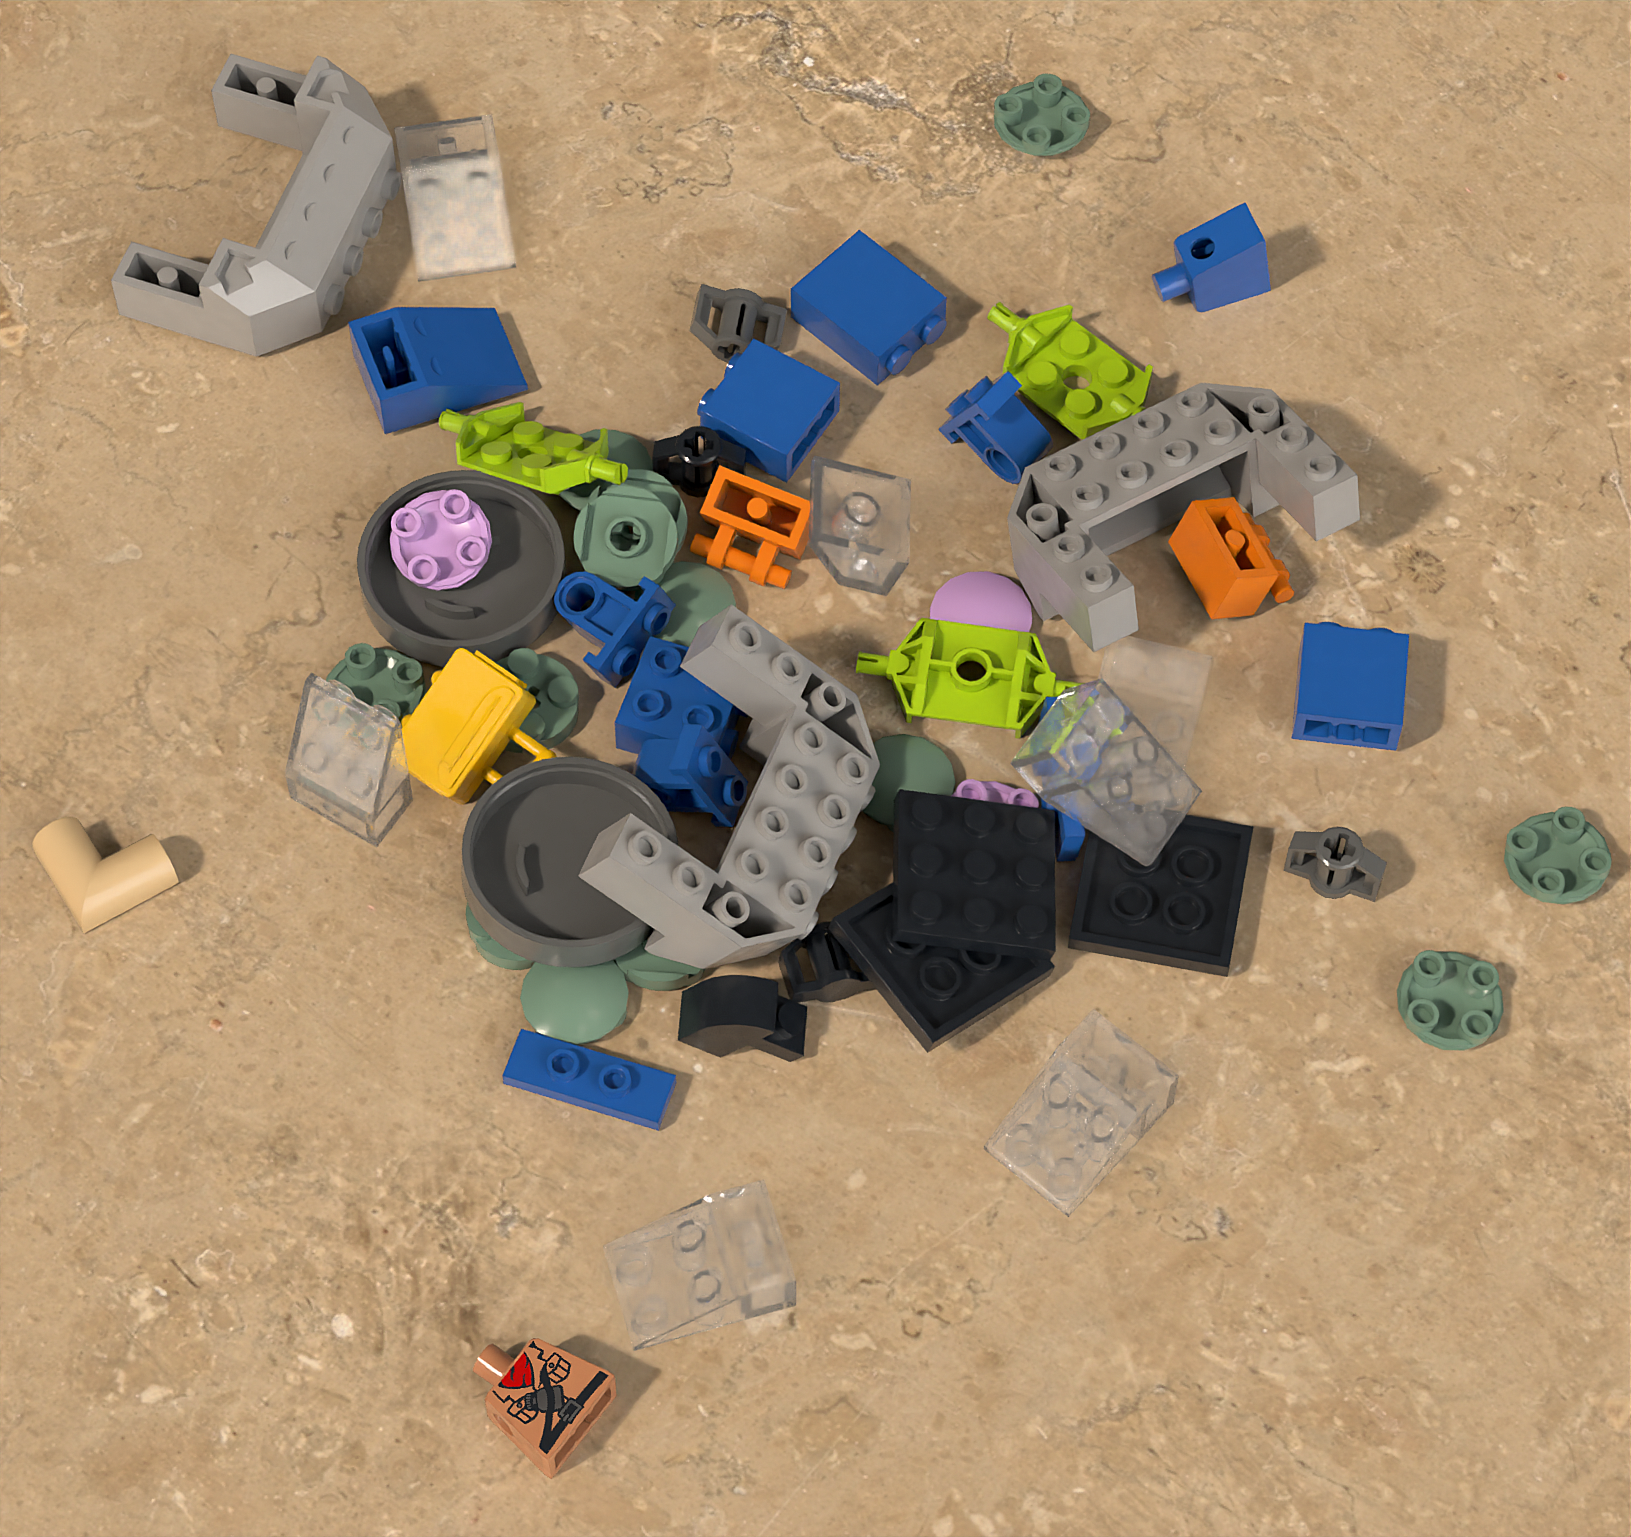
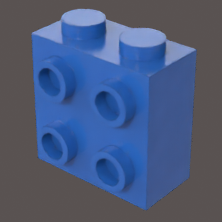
[697,339,840,483]
[1291,622,1409,751]
[614,636,748,760]

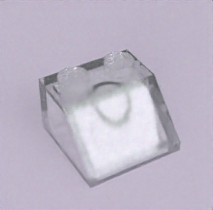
[808,456,911,596]

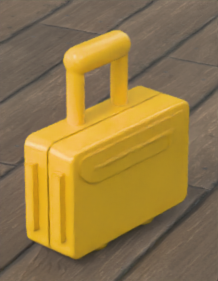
[388,648,557,805]

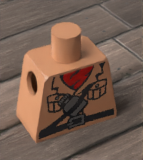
[473,1338,617,1479]

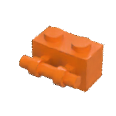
[690,465,820,589]
[1168,497,1294,620]

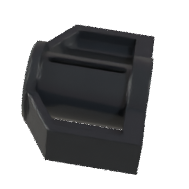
[652,426,746,498]
[778,921,876,1003]

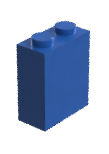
[791,230,947,386]

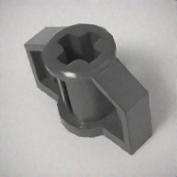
[689,284,787,363]
[1284,826,1387,902]

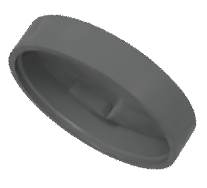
[357,470,567,667]
[461,757,679,967]

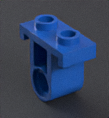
[938,371,1053,484]
[554,571,676,688]
[632,724,748,827]

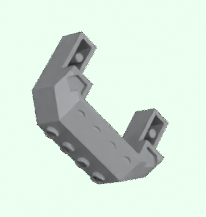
[111,54,401,357]
[1007,383,1360,652]
[578,604,880,969]

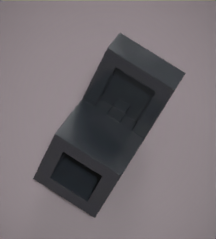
[677,975,807,1062]

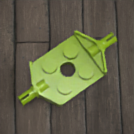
[987,302,1153,440]
[439,402,628,495]
[856,618,1087,739]

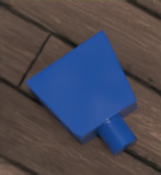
[1152,202,1271,313]

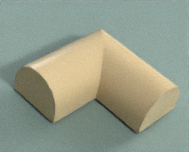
[32,817,179,933]

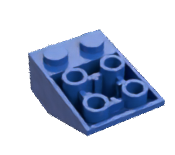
[348,307,528,434]

